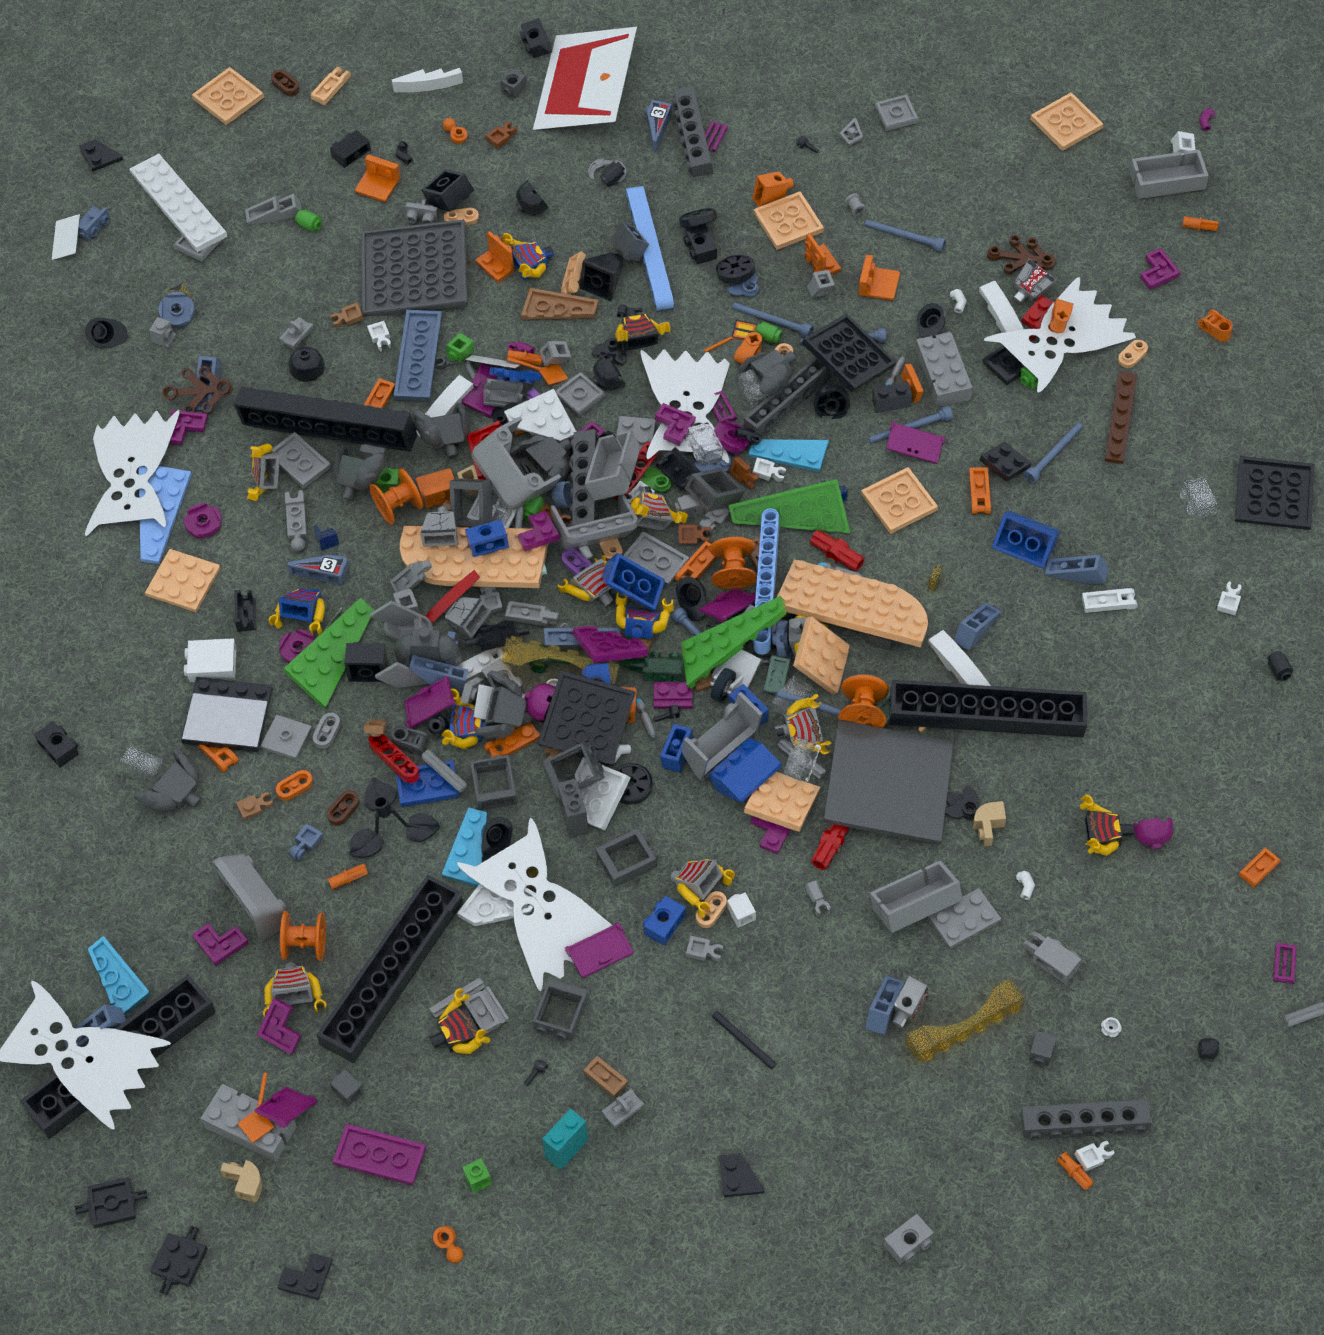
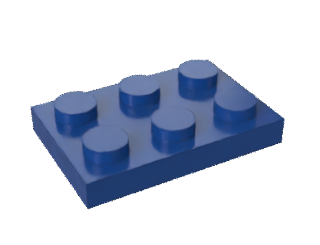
[396,760,459,807]

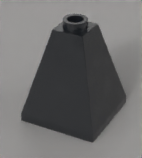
[580,252,624,301]

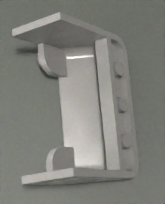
[471,417,561,510]
[551,494,638,550]
[370,600,433,688]
[681,692,763,782]
[212,854,286,942]

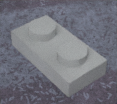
[460,677,484,704]

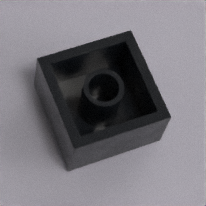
[421,169,474,211]
[344,642,388,682]

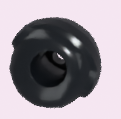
[428,716,449,737]
[1198,1038,1219,1060]

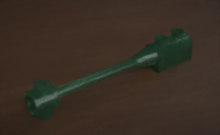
[529,644,684,682]

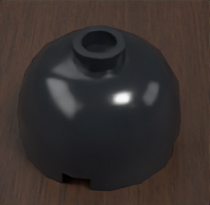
[516,180,549,215]
[289,346,325,382]
[592,354,626,391]
[814,383,850,419]

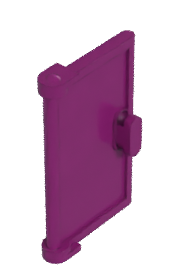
[462,363,509,418]
[886,421,945,464]
[699,588,756,622]
[405,676,455,729]
[565,922,634,978]
[254,1087,317,1128]

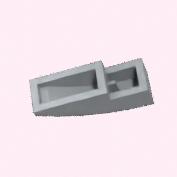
[245,193,302,225]

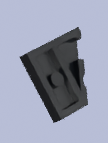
[79,139,123,172]
[720,1153,764,1197]

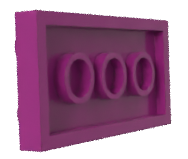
[333,1124,426,1186]

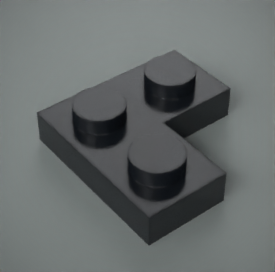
[277,1253,333,1300]

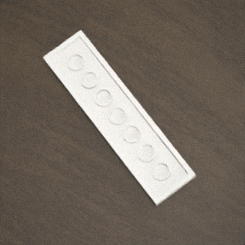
[129,154,227,252]

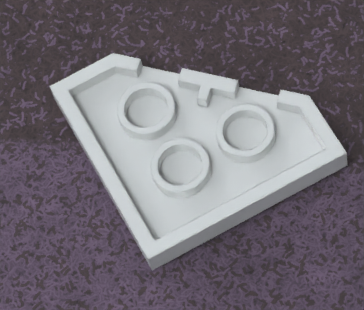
[504,389,576,443]
[575,758,631,831]
[457,880,538,926]

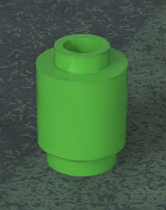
[295,209,322,232]
[755,321,783,344]
[523,496,545,522]

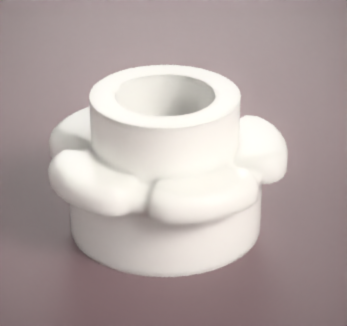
[1101,1017,1122,1037]

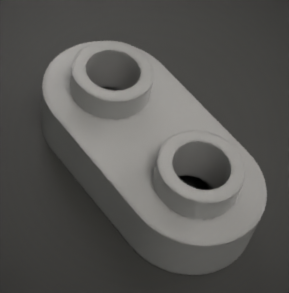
[313,713,341,749]

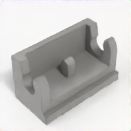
[483,378,523,407]

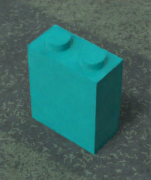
[542,1109,588,1170]

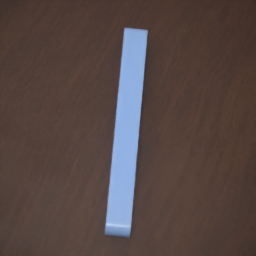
[626,186,674,311]
[753,508,780,655]

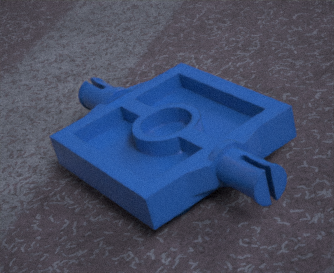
[489,367,541,384]

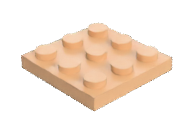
[192,67,264,125]
[1030,93,1103,151]
[754,191,824,250]
[861,467,938,534]
[145,549,221,612]
[793,616,850,694]
[744,772,820,832]

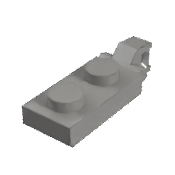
[390,560,432,593]
[505,601,559,626]

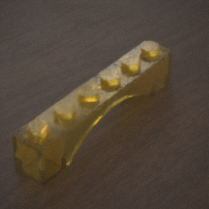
[502,636,619,686]
[905,978,1024,1062]

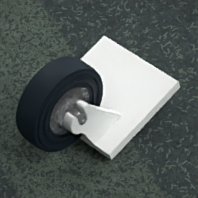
[710,649,762,702]

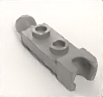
[285,490,307,552]

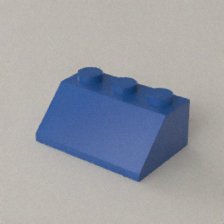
[992,510,1061,568]
[602,553,665,611]
[708,738,782,803]

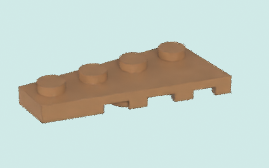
[521,288,599,320]

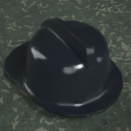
[917,303,945,338]
[85,317,128,348]
[676,576,707,621]
[481,817,513,860]

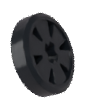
[679,208,717,228]
[716,254,755,284]
[615,763,653,805]

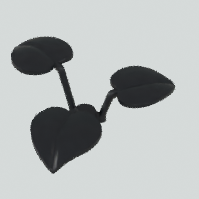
[349,777,440,858]

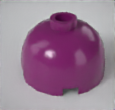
[524,683,556,723]
[1133,818,1173,850]

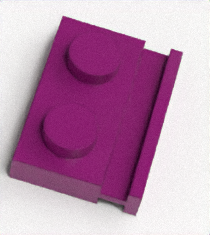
[654,682,692,709]

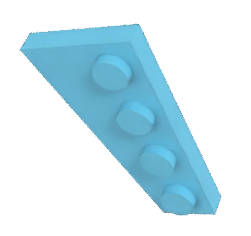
[748,439,829,472]
[442,807,487,887]
[88,936,151,1016]

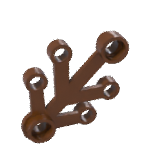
[987,235,1056,275]
[162,366,233,414]

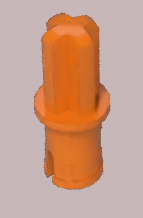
[1183,216,1219,231]
[507,349,543,365]
[328,864,368,890]
[1057,1152,1094,1190]

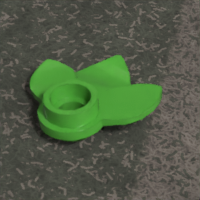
[640,466,671,493]

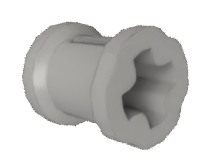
[845,193,867,217]

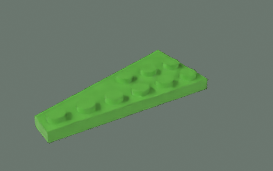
[729,479,850,533]
[681,596,787,689]
[283,598,374,709]

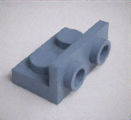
[78,206,110,241]

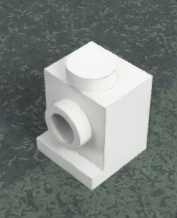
[1171,131,1195,161]

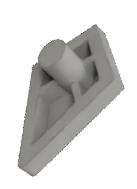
[839,118,863,146]

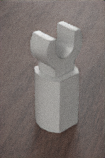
[805,881,830,917]

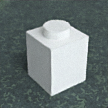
[727,893,756,928]

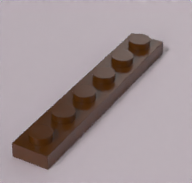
[1105,371,1137,464]

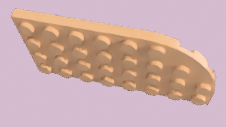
[400,526,549,588]
[777,559,928,647]

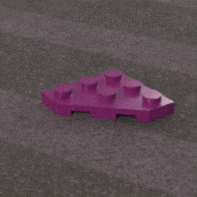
[572,626,648,663]

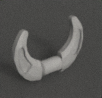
[588,158,626,182]

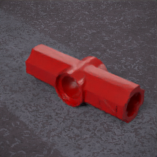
[810,530,865,572]
[811,824,850,870]

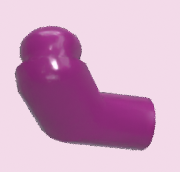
[1199,108,1215,131]
[507,341,535,354]

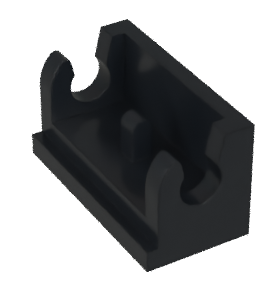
[656,447,701,491]
[234,590,256,632]

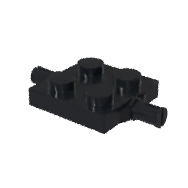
[465,621,530,651]
[75,1177,148,1228]
[150,1226,208,1295]

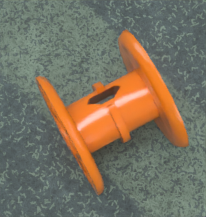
[369,468,423,525]
[709,537,757,589]
[838,675,889,728]
[280,911,326,962]

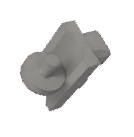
[406,199,439,224]
[279,317,314,350]
[602,1089,644,1128]

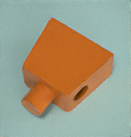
[752,172,794,207]

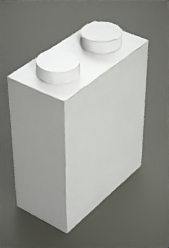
[184,638,236,682]

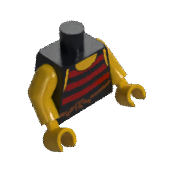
[615,309,671,351]
[1080,795,1133,856]
[430,988,490,1054]

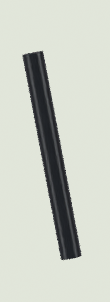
[712,1011,777,1070]

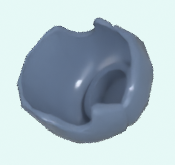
[551,481,573,509]

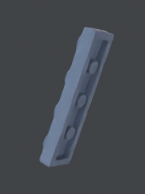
[543,628,620,649]

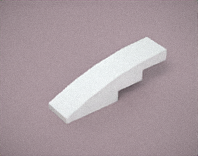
[392,68,463,92]
[979,281,1023,333]
[416,375,474,438]
[927,630,991,686]

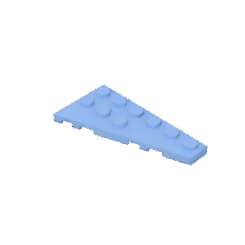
[139,466,192,564]

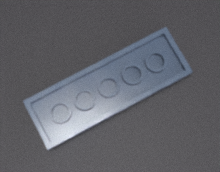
[394,310,442,402]

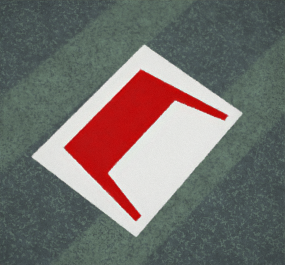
[533,27,637,130]

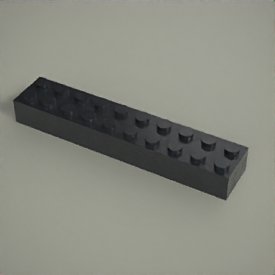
[234,387,418,452]
[889,680,1087,737]
[317,874,463,1063]
[20,974,216,1139]

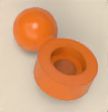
[442,118,467,144]
[433,1226,463,1263]

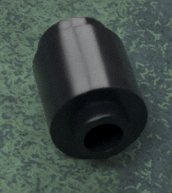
[600,161,625,187]
[1267,651,1293,681]

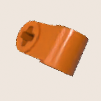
[1050,298,1074,333]
[1198,309,1232,342]
[734,332,762,364]

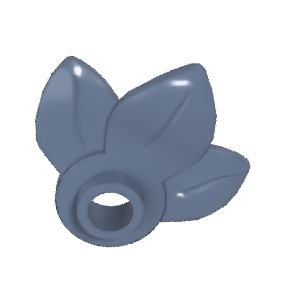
[727,273,759,297]

